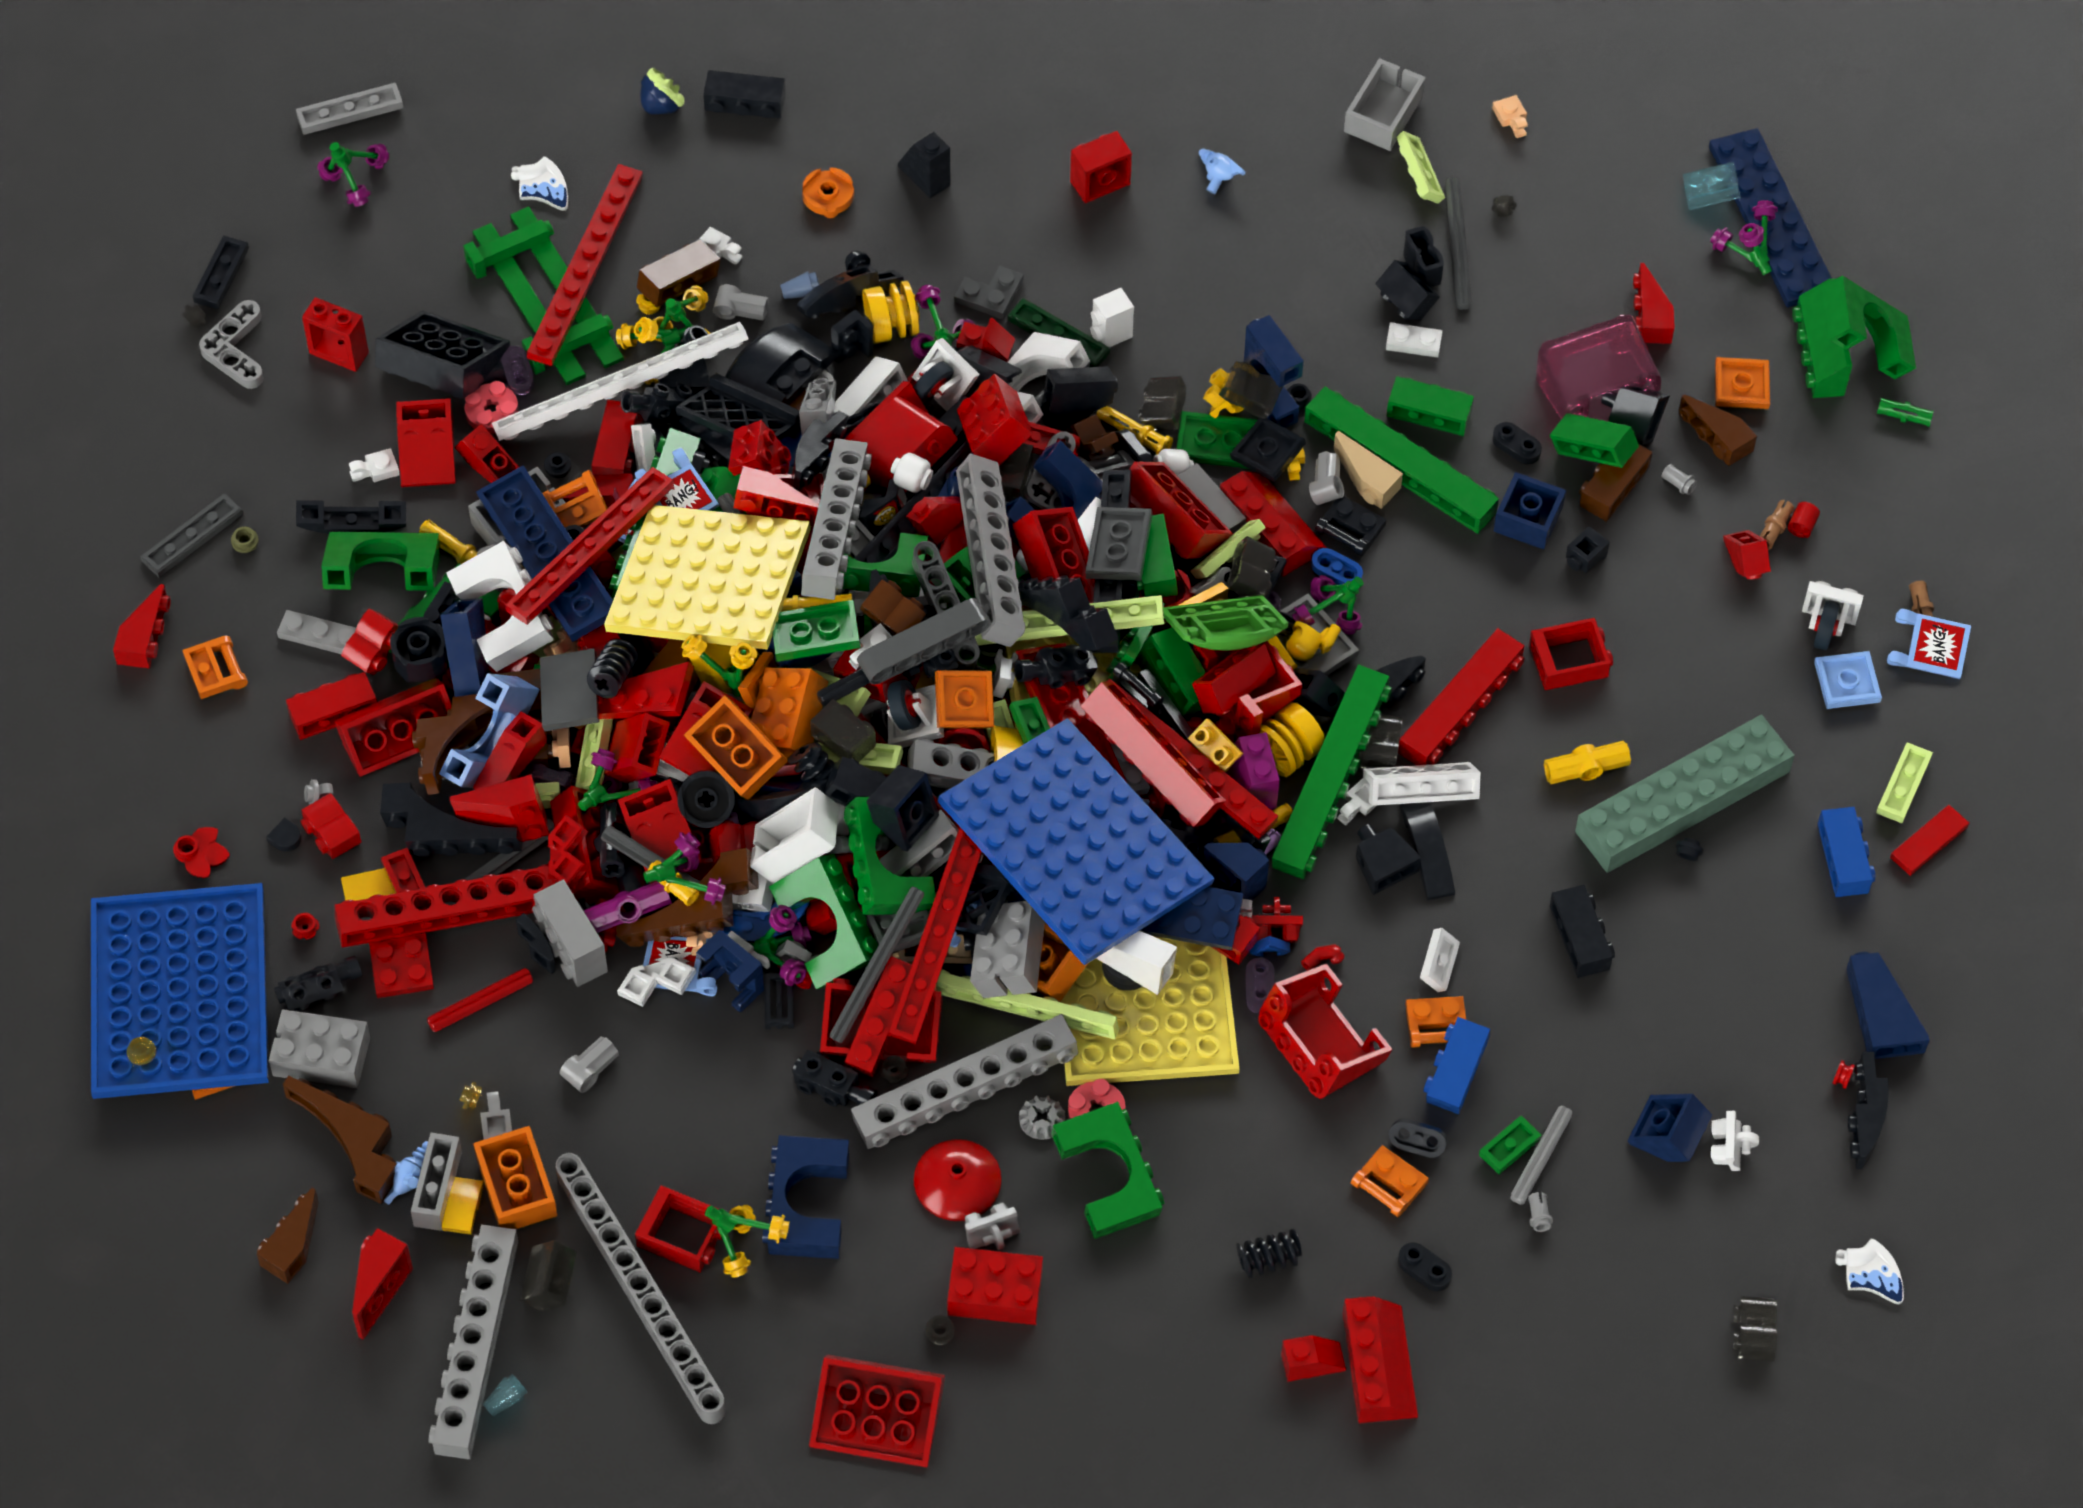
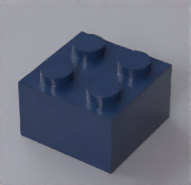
[1493,472,1566,550]

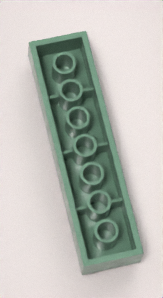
[1575,714,1795,873]

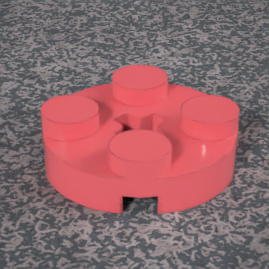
[464,381,519,434]
[1068,1079,1126,1119]

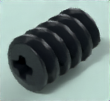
[587,638,638,698]
[787,742,835,781]
[1236,1228,1302,1278]

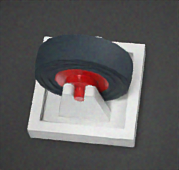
[912,338,980,411]
[1802,581,1864,651]
[887,679,944,748]

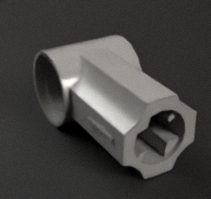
[712,284,769,321]
[1309,451,1344,505]
[559,1036,619,1093]

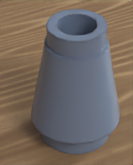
[780,271,819,299]

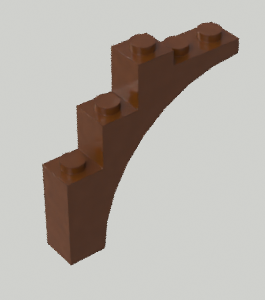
[412,669,541,795]

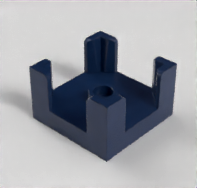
[696,930,764,1013]

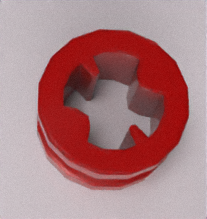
[1832,1060,1855,1089]

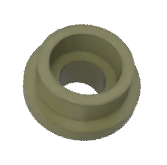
[231,527,259,553]

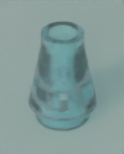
[482,1374,528,1417]

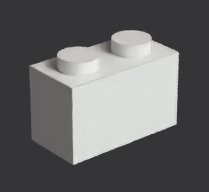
[1090,288,1134,347]

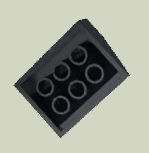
[375,311,510,398]

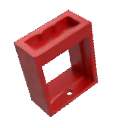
[302,297,369,372]
[1529,617,1613,691]
[635,1185,722,1273]

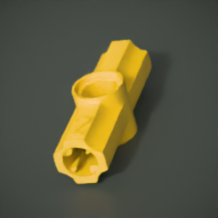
[1543,740,1631,784]

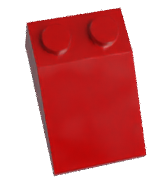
[449,774,550,842]
[352,1228,413,1340]

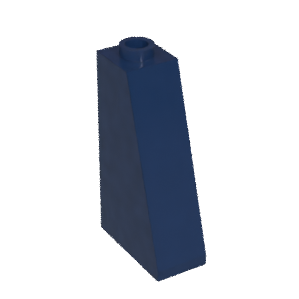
[440,598,489,697]
[1846,952,1930,1059]

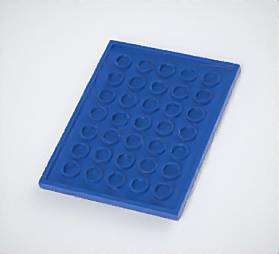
[937,718,1214,966]
[91,883,269,1099]

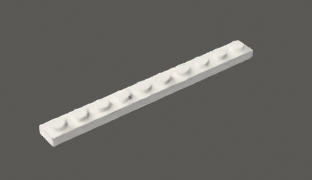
[492,322,748,441]

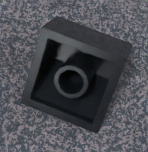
[866,765,939,852]

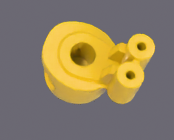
[1286,621,1341,661]

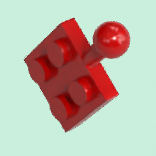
[369,910,434,998]

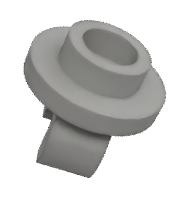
[304,779,334,804]

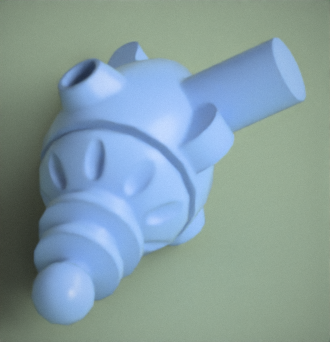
[1199,148,1245,194]
[384,1141,428,1205]

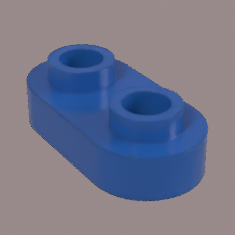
[1311,548,1363,585]

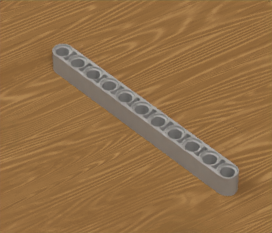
[556,1153,725,1424]

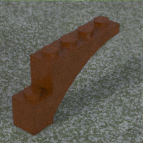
[616,848,759,947]
[283,1075,397,1204]

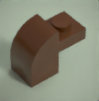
[1066,414,1119,461]

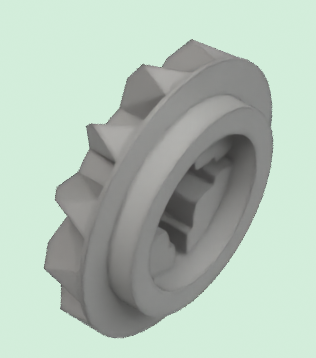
[1019,1095,1065,1140]

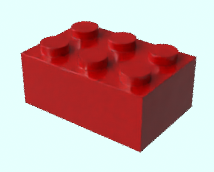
[957,373,1033,465]
[947,1247,1043,1325]

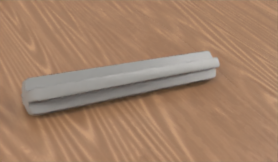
[1510,1106,1572,1205]

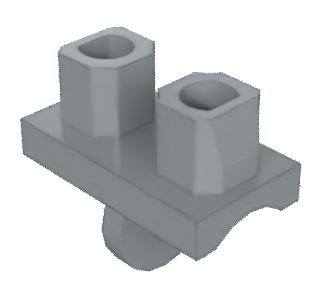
[964,1202,1020,1250]

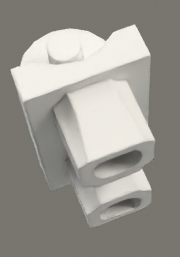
[1711,1111,1759,1171]

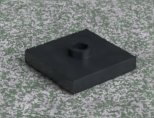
[1230,416,1306,483]

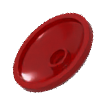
[914,1139,1001,1221]

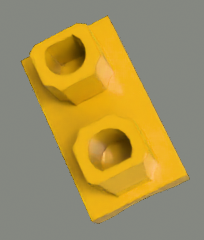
[1203,368,1247,418]
[1188,718,1243,773]

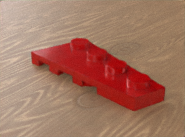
[598,661,694,719]

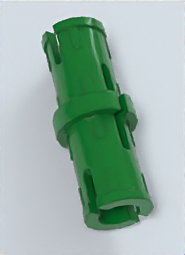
[1877,397,1934,427]

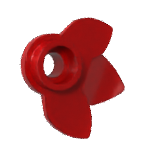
[173,827,230,878]

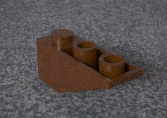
[1679,394,1757,466]
[256,1187,319,1284]

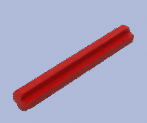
[427,968,533,1032]

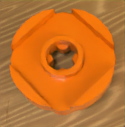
[802,167,854,218]

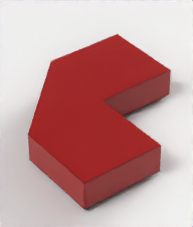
[548,814,589,890]

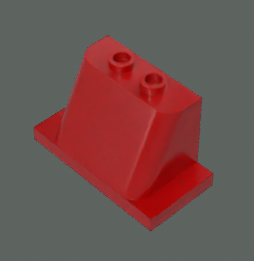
[831,381,958,492]
[1192,641,1303,739]

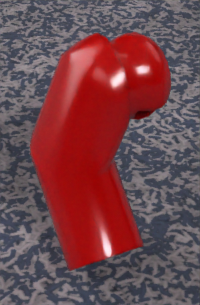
[1301,944,1345,971]

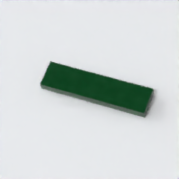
[1008,298,1110,367]

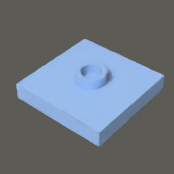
[1814,651,1882,709]

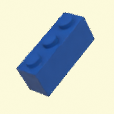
[1817,807,1875,897]
[1423,1017,1490,1115]

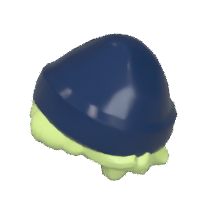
[640,68,685,114]

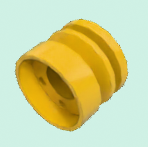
[862,280,920,344]
[1260,702,1325,777]

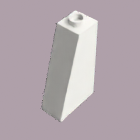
[1096,931,1177,995]

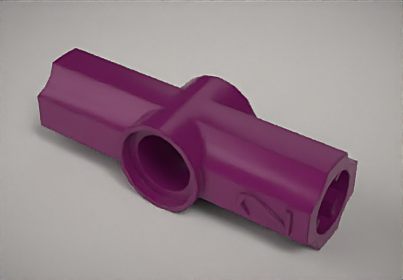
[583,881,672,933]

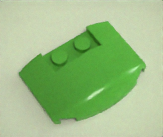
[1163,595,1288,651]

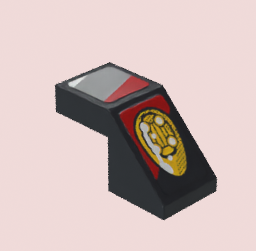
[860,479,907,536]

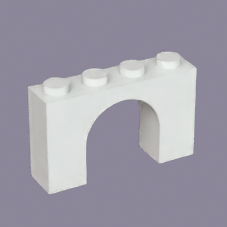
[1007,332,1090,423]
[446,541,554,672]

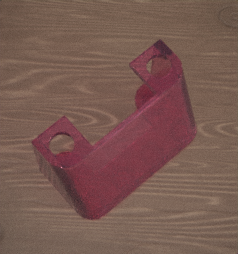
[1536,314,1662,420]

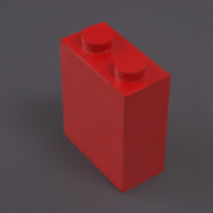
[603,713,670,783]

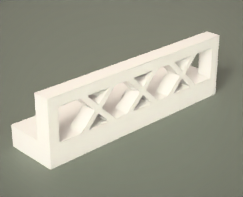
[1363,762,1481,806]

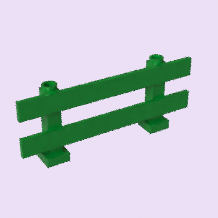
[463,206,624,385]

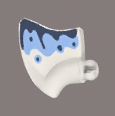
[511,157,568,211]
[1836,1239,1904,1304]

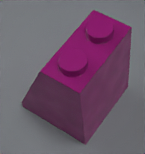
[1218,732,1279,824]

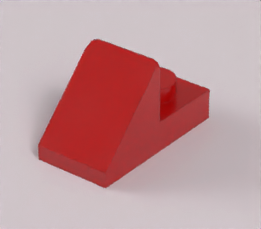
[956,317,1015,362]

